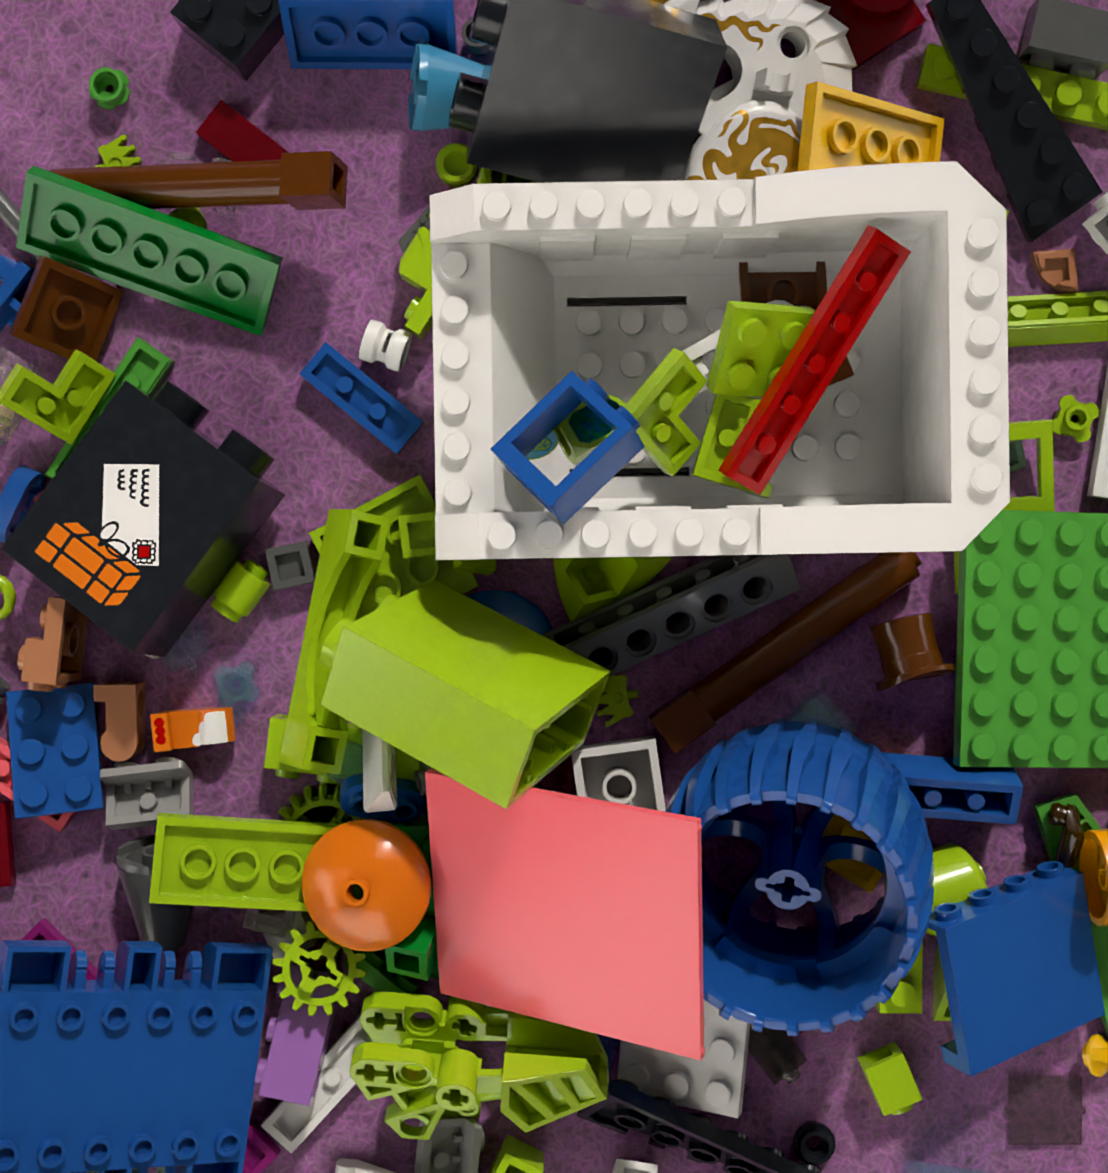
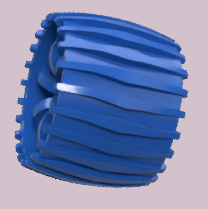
[665,718,935,1036]

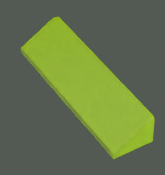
[1007,291,1108,347]

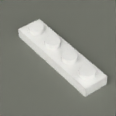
[261,1012,380,1154]

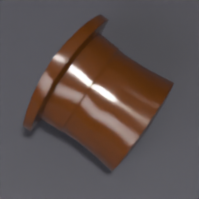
[869,613,955,691]

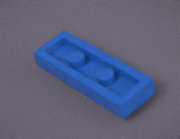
[299,342,424,455]

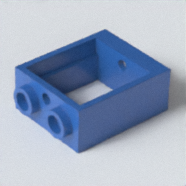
[490,371,645,525]

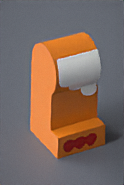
[150,706,236,752]

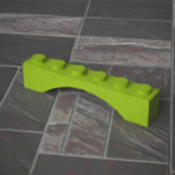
[279,509,390,775]

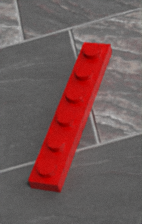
[718,225,911,495]

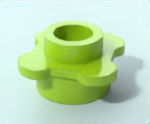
[1053,395,1099,443]

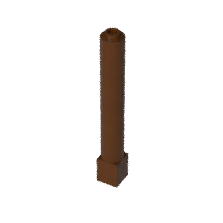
[50,151,348,210]
[649,552,922,754]

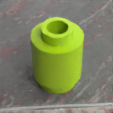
[211,559,271,623]

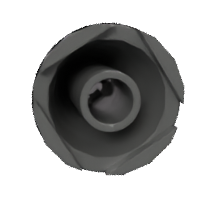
[116,835,192,953]

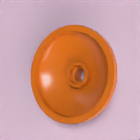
[302,819,431,952]

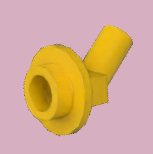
[1082,1034,1108,1077]

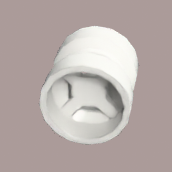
[359,319,412,373]

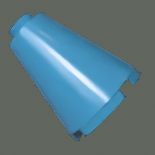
[408,43,485,132]

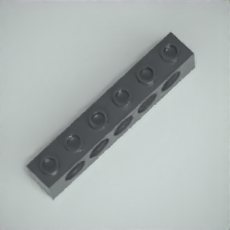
[544,554,801,676]

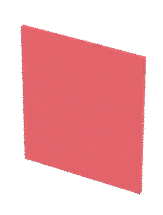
[425,769,705,1061]

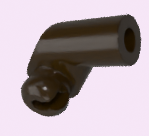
[1048,803,1084,868]

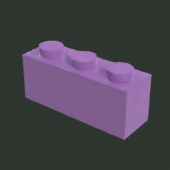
[254,965,339,1106]

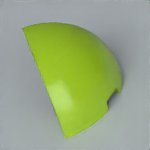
[553,556,671,621]

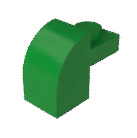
[385,915,439,981]

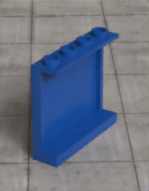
[928,861,1105,1076]

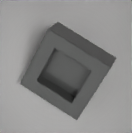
[265,541,315,591]

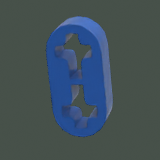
[0,465,46,543]

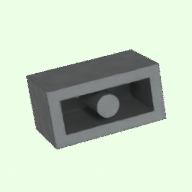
[1017,0,1108,79]

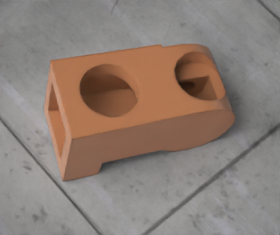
[93,682,146,762]

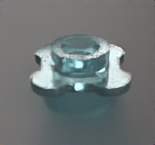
[214,661,260,706]

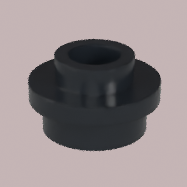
[793,1121,836,1165]

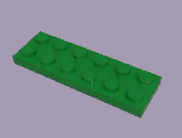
[16,165,283,336]

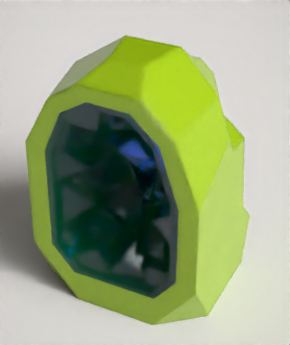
[556,395,626,465]

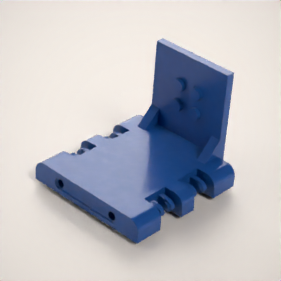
[0,940,273,1173]

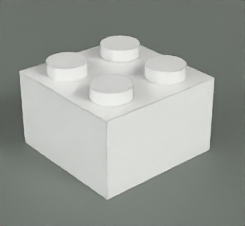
[571,735,666,812]

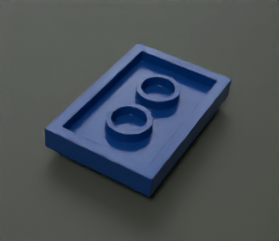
[6,683,105,819]

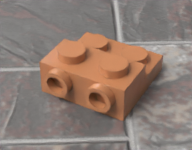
[17,596,88,692]

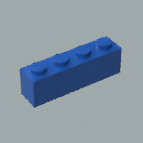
[881,752,1023,824]

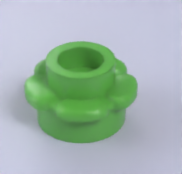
[89,67,130,110]

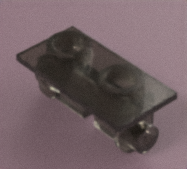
[748,1024,808,1085]

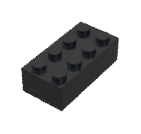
[170,0,284,81]

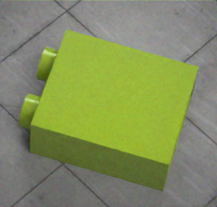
[320,580,611,809]

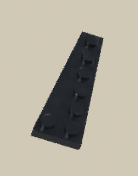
[925,0,1103,242]
[577,1079,821,1173]

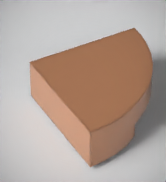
[1030,249,1078,293]

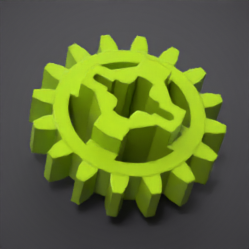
[272,921,367,1016]

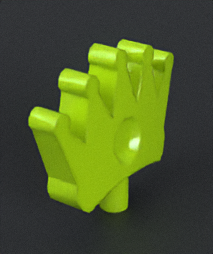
[94,134,142,167]
[597,674,639,727]

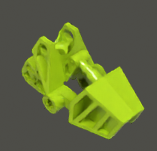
[349,991,609,1140]

